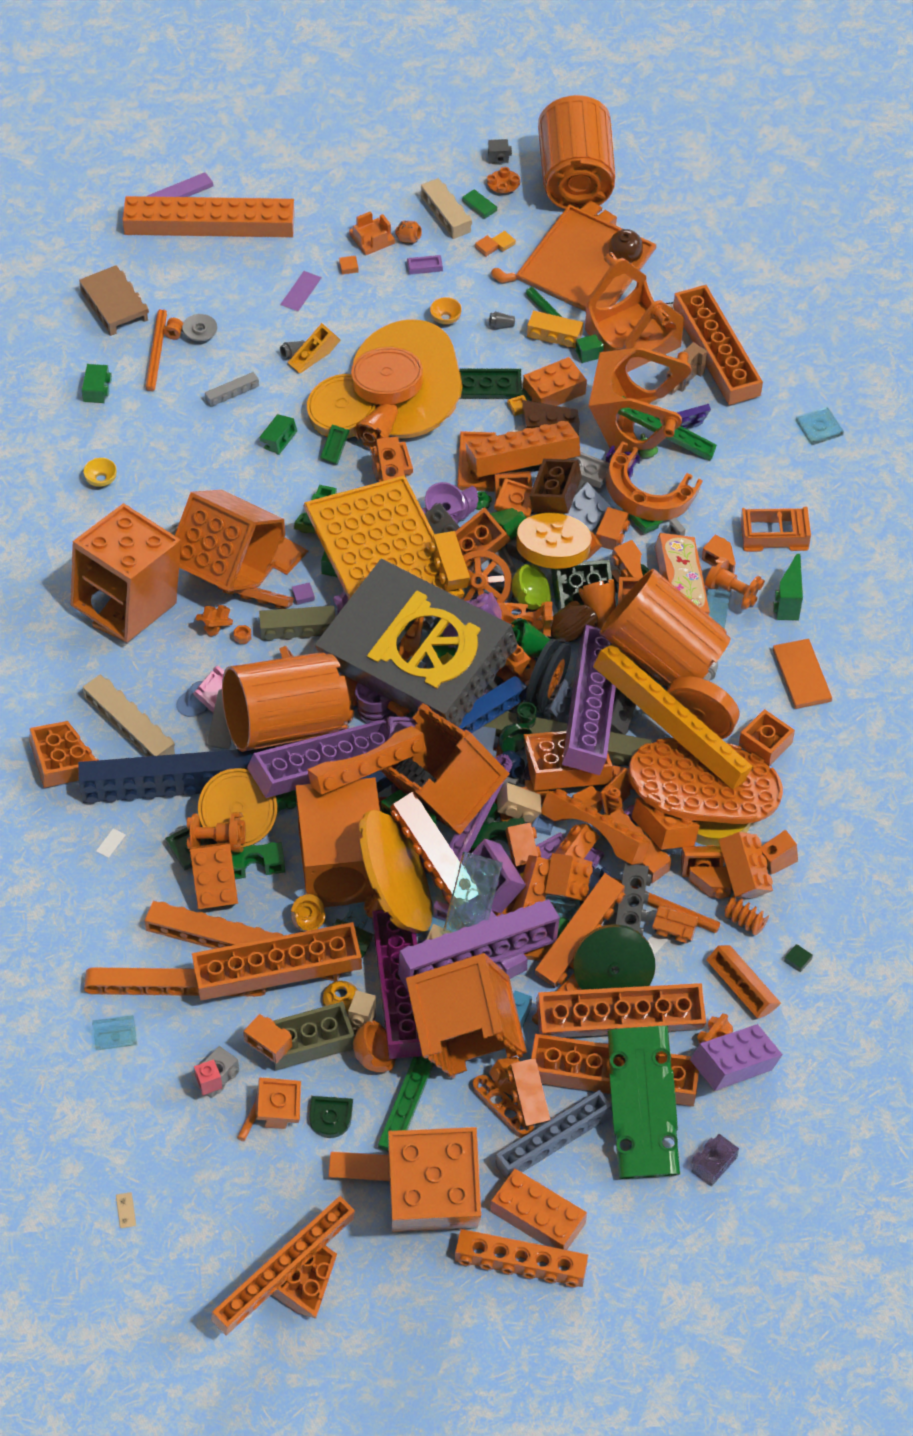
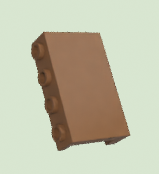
[79,265,149,336]

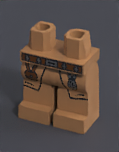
[666,342,707,393]

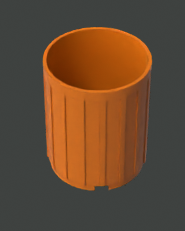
[538,95,616,209]
[599,568,731,689]
[222,652,349,752]

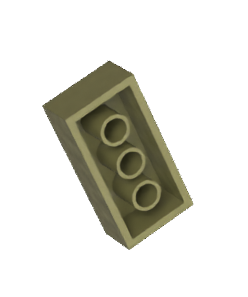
[273,1002,355,1070]

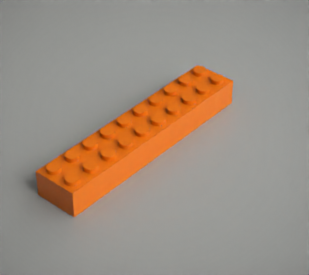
[123,196,295,237]

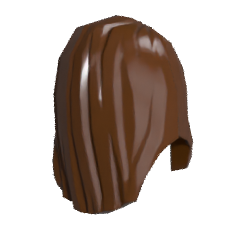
[551,601,598,642]

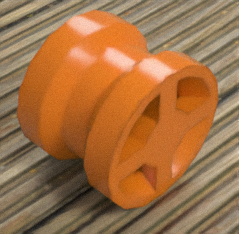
[163,317,184,340]

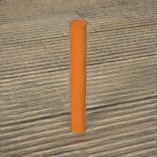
[237,1102,257,1141]

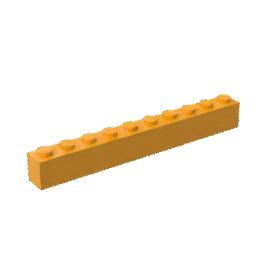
[593,644,753,789]

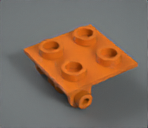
[601,768,631,816]

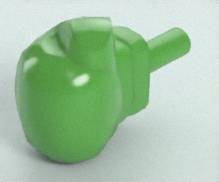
[639,433,658,458]

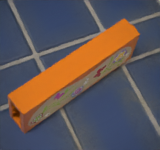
[655,533,710,615]

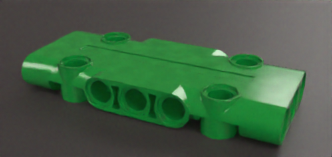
[607,1026,680,1179]

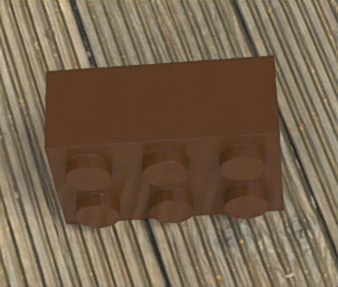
[530,459,582,514]

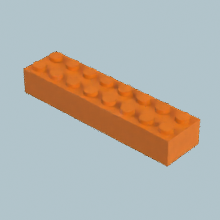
[673,285,763,405]
[192,922,362,1001]
[536,983,706,1038]
[531,1034,699,1106]

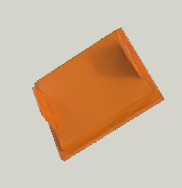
[273,538,309,575]

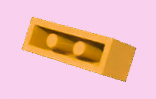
[527,311,583,348]
[429,531,470,591]

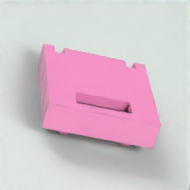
[193,666,224,713]

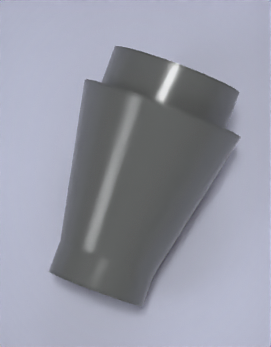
[489,311,515,329]
[280,340,305,359]

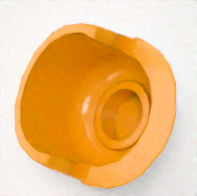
[291,894,325,932]

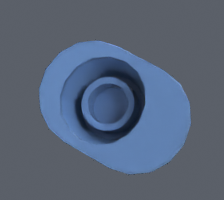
[176,681,208,717]

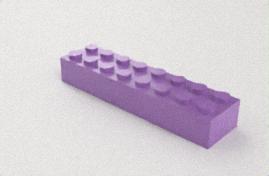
[247,720,389,798]
[398,900,560,993]

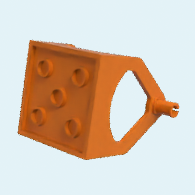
[585,252,684,372]
[588,347,692,452]

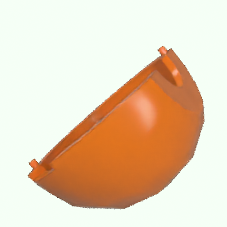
[353,1021,395,1072]

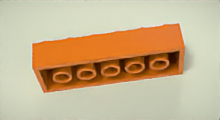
[465,421,580,477]

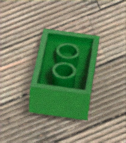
[773,554,803,621]

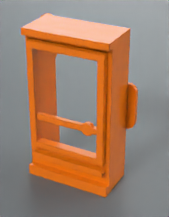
[740,507,811,552]

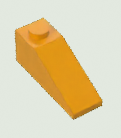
[287,323,341,373]

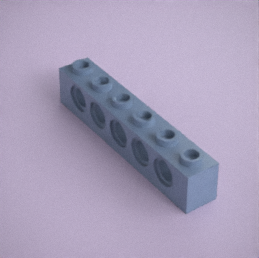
[495,1090,612,1180]

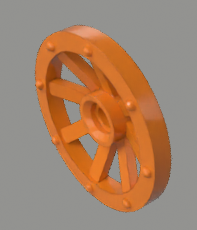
[460,550,512,603]

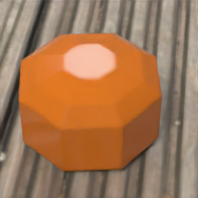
[234,625,252,644]

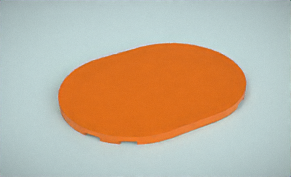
[629,738,783,824]

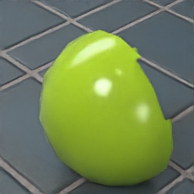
[511,564,551,610]

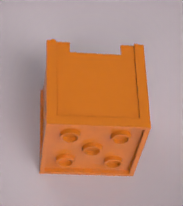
[380,703,510,835]
[406,953,527,1078]

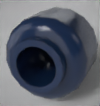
[499,750,525,778]

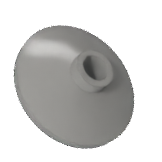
[182,314,217,341]

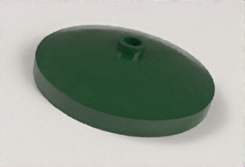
[573,925,655,990]

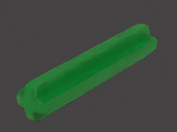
[526,287,562,317]

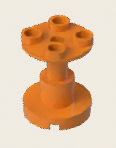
[704,557,765,610]
[187,812,246,852]

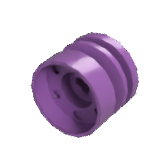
[355,683,396,723]

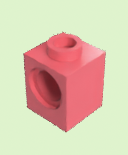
[194,1059,222,1095]

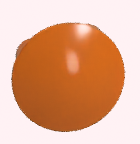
[487,167,520,193]

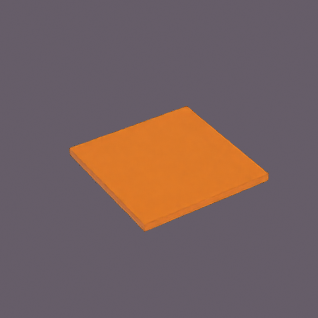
[516,204,657,312]

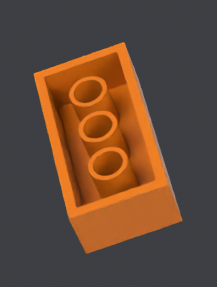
[491,1169,587,1250]

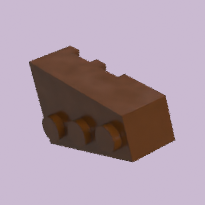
[522,400,580,436]

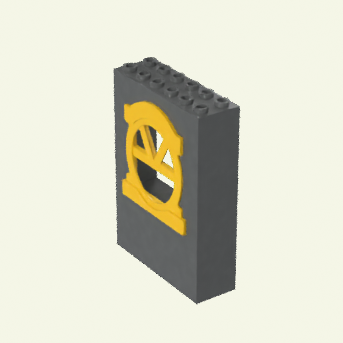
[315,558,518,727]

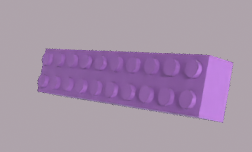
[562,625,616,775]

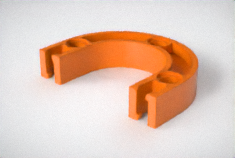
[605,441,703,521]

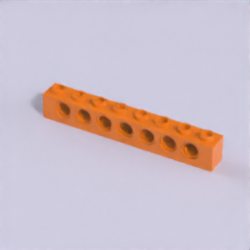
[211,1196,355,1336]

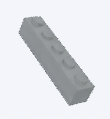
[205,372,259,407]

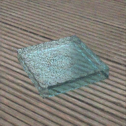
[795,406,844,446]

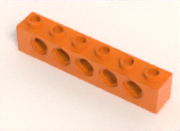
[373,437,404,482]
[455,1229,588,1288]

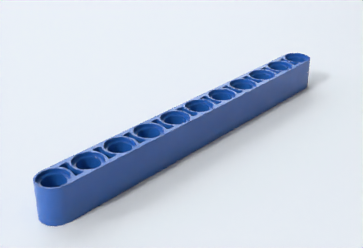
[360,676,528,793]

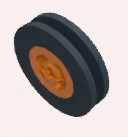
[526,639,571,713]

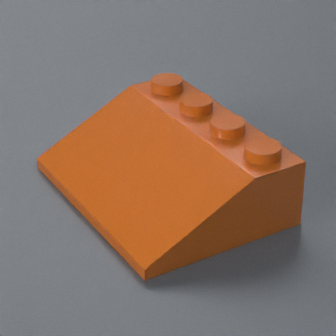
[523,731,613,791]

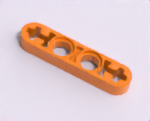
[473,1075,534,1138]

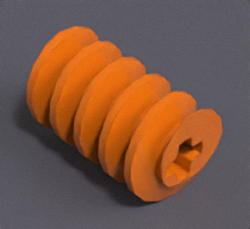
[725,895,769,935]

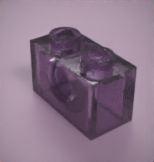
[691,1134,739,1187]

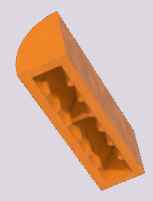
[706,945,781,1018]
[329,1151,390,1181]

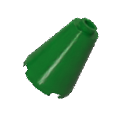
[511,618,551,658]

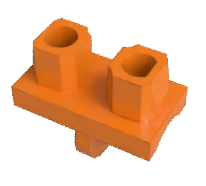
[196,605,233,636]
[697,1013,734,1043]

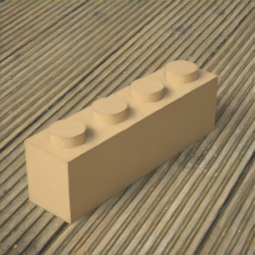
[421,178,472,239]

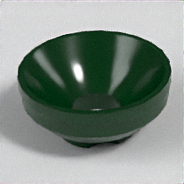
[499,723,532,752]

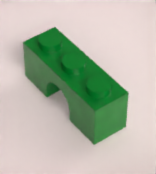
[231,842,285,879]

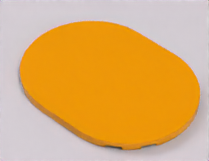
[353,319,462,438]
[359,810,432,933]

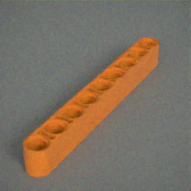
[84,967,266,996]

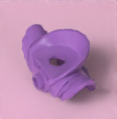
[422,482,478,524]

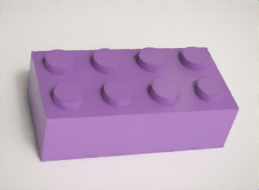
[690,1024,783,1091]

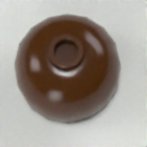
[609,229,643,263]

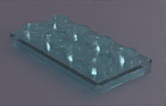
[443,852,503,933]

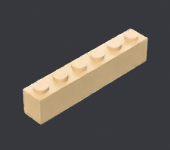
[83,674,175,757]

